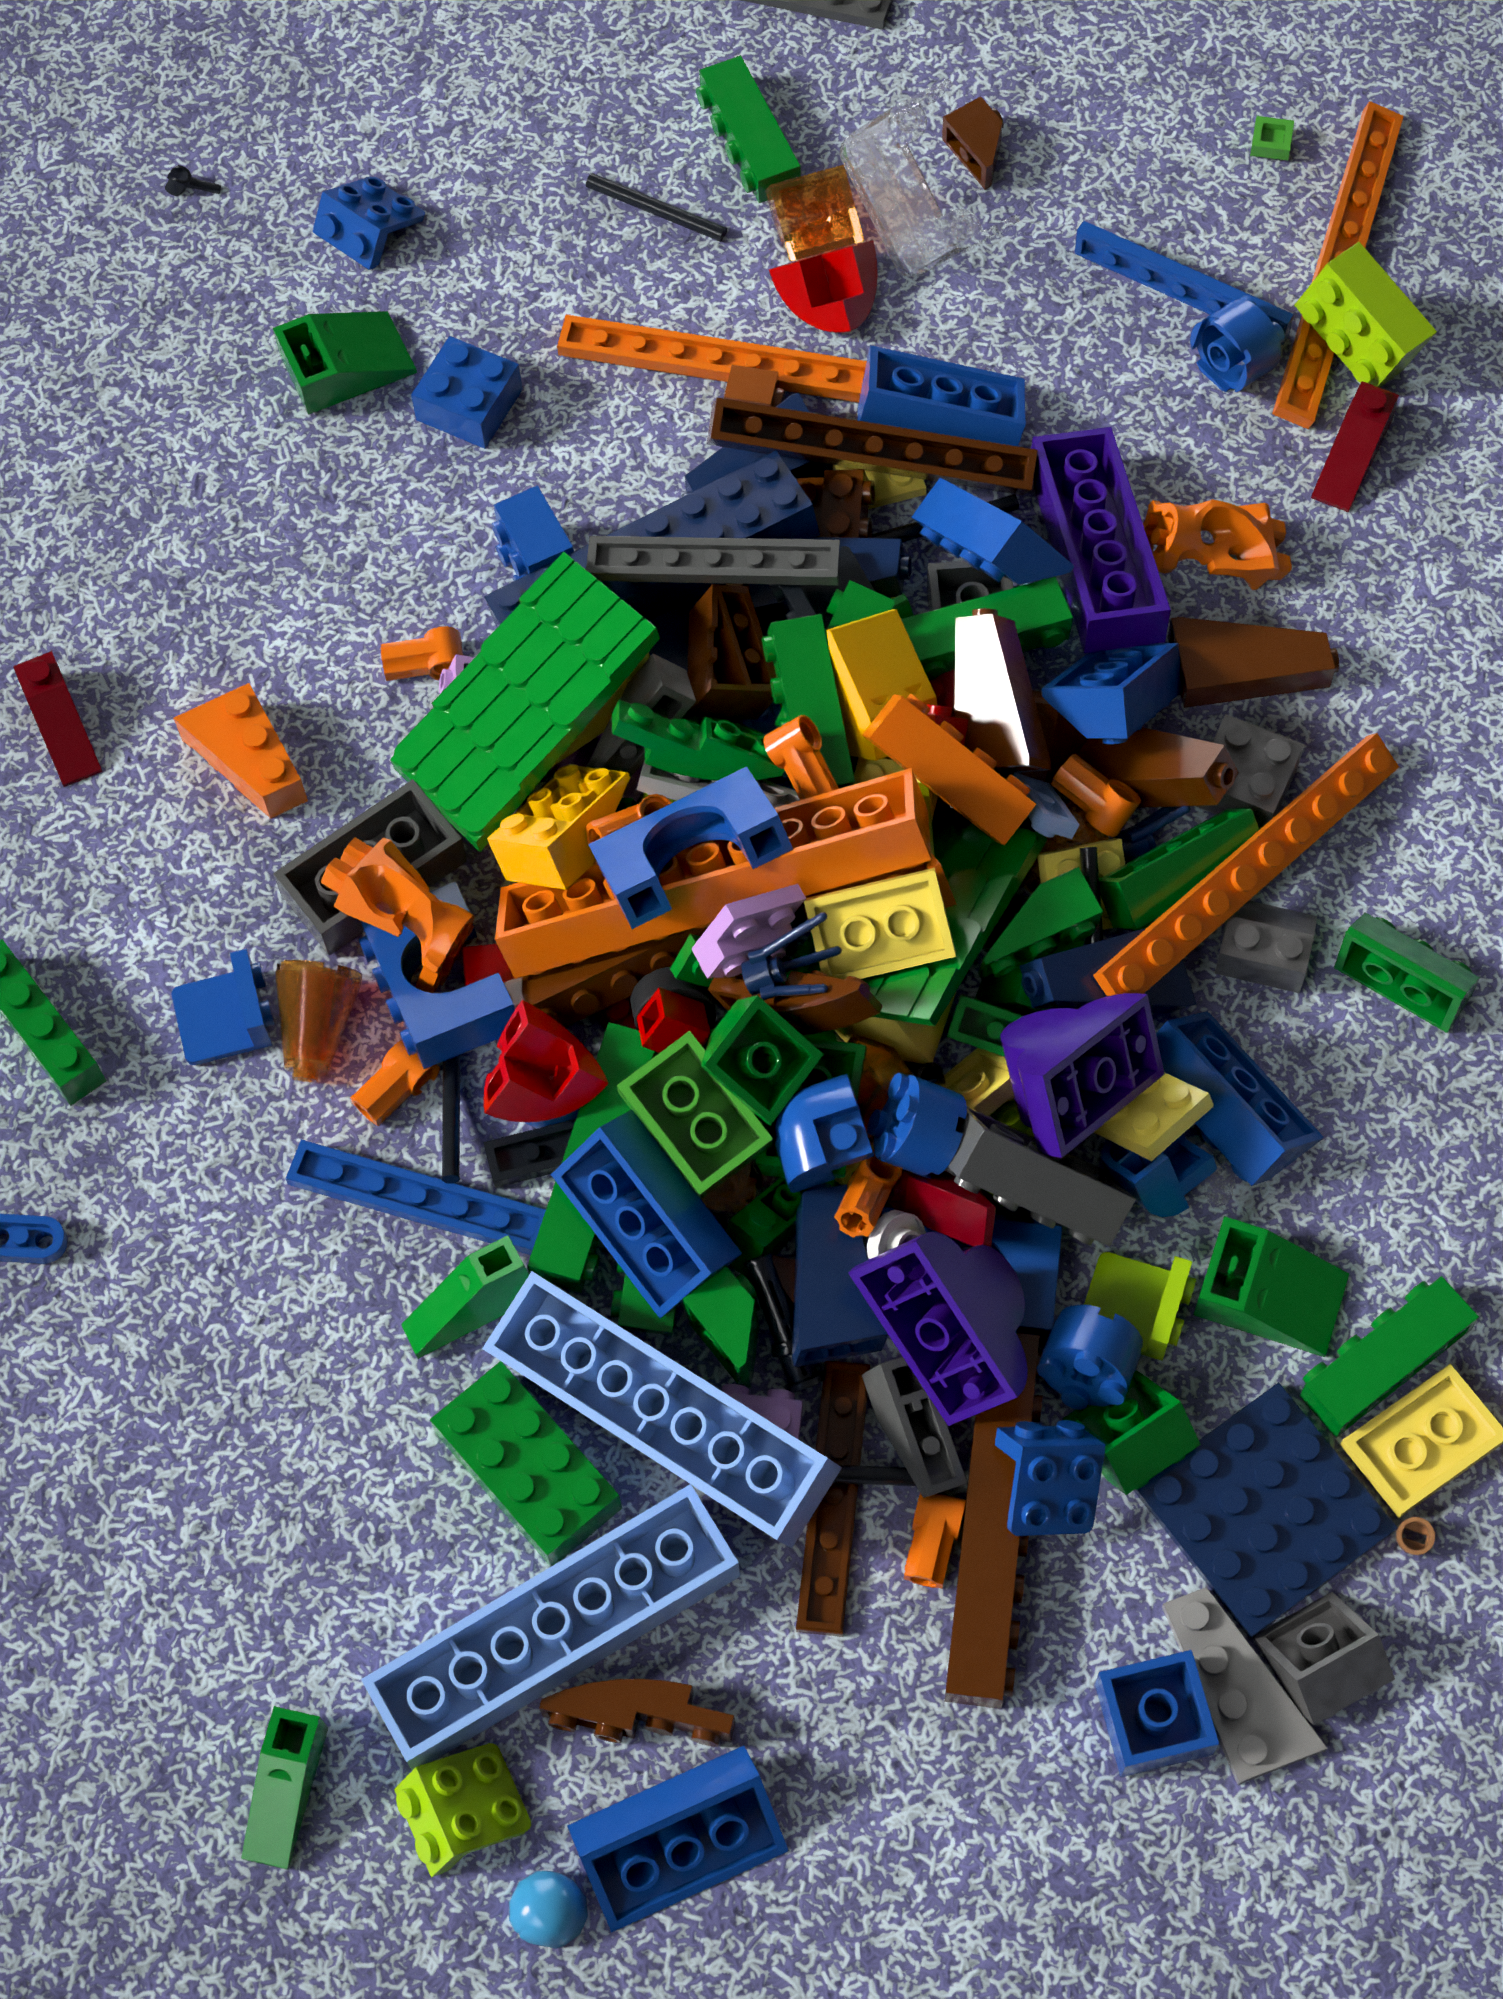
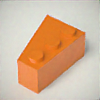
[173,683,308,819]

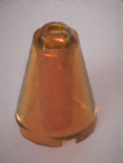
[275,960,363,1083]

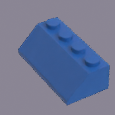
[857,345,1026,446]
[911,477,1074,585]
[1042,643,1182,744]
[1156,1011,1324,1186]
[550,1109,742,1318]
[567,1745,789,1933]

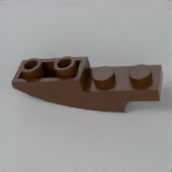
[708,970,883,1035]
[539,1679,735,1747]

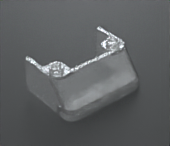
[840,78,1020,278]

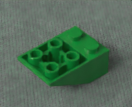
[273,311,417,415]
[1193,1216,1349,1357]

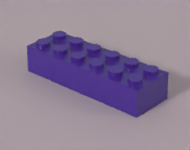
[1031,427,1171,653]

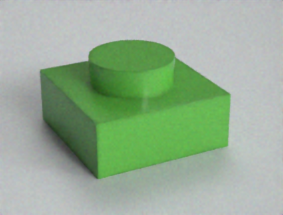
[1250,116,1294,161]

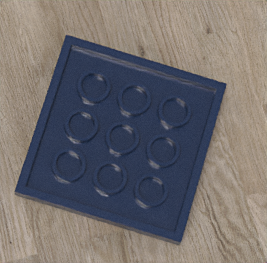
[1133,1382,1398,1639]

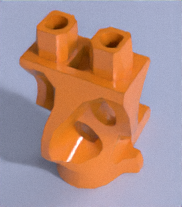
[1143,499,1292,590]
[321,837,474,993]

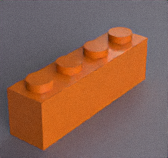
[862,694,1036,845]

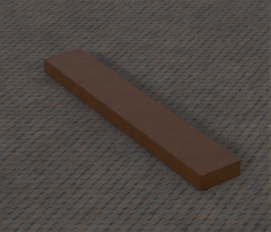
[796,1361,870,1637]

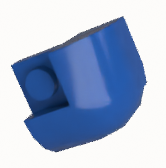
[774,1074,875,1193]
[1100,1133,1218,1217]

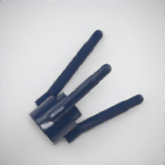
[1113,806,1191,864]
[741,912,842,1000]

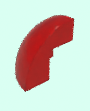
[769,240,878,332]
[483,1000,608,1122]

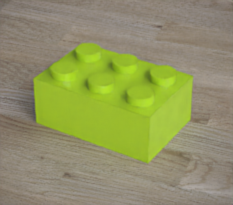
[1294,242,1437,388]

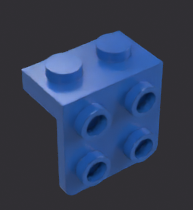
[312,177,425,270]
[171,948,275,1065]
[995,1420,1106,1536]

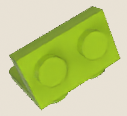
[1084,1252,1197,1361]
[394,1743,531,1878]

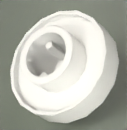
[867,1210,926,1259]

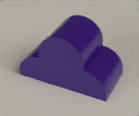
[1000,993,1165,1158]
[848,1232,1027,1426]

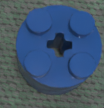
[1190,296,1285,392]
[867,1073,967,1178]
[1037,1305,1143,1410]

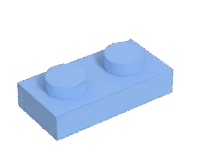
[1013,773,1080,839]

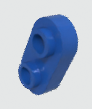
[0,1214,68,1264]

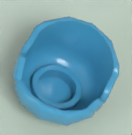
[509,1871,588,1949]

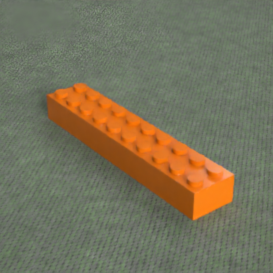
[495,768,931,979]

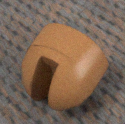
[1396,1517,1435,1555]

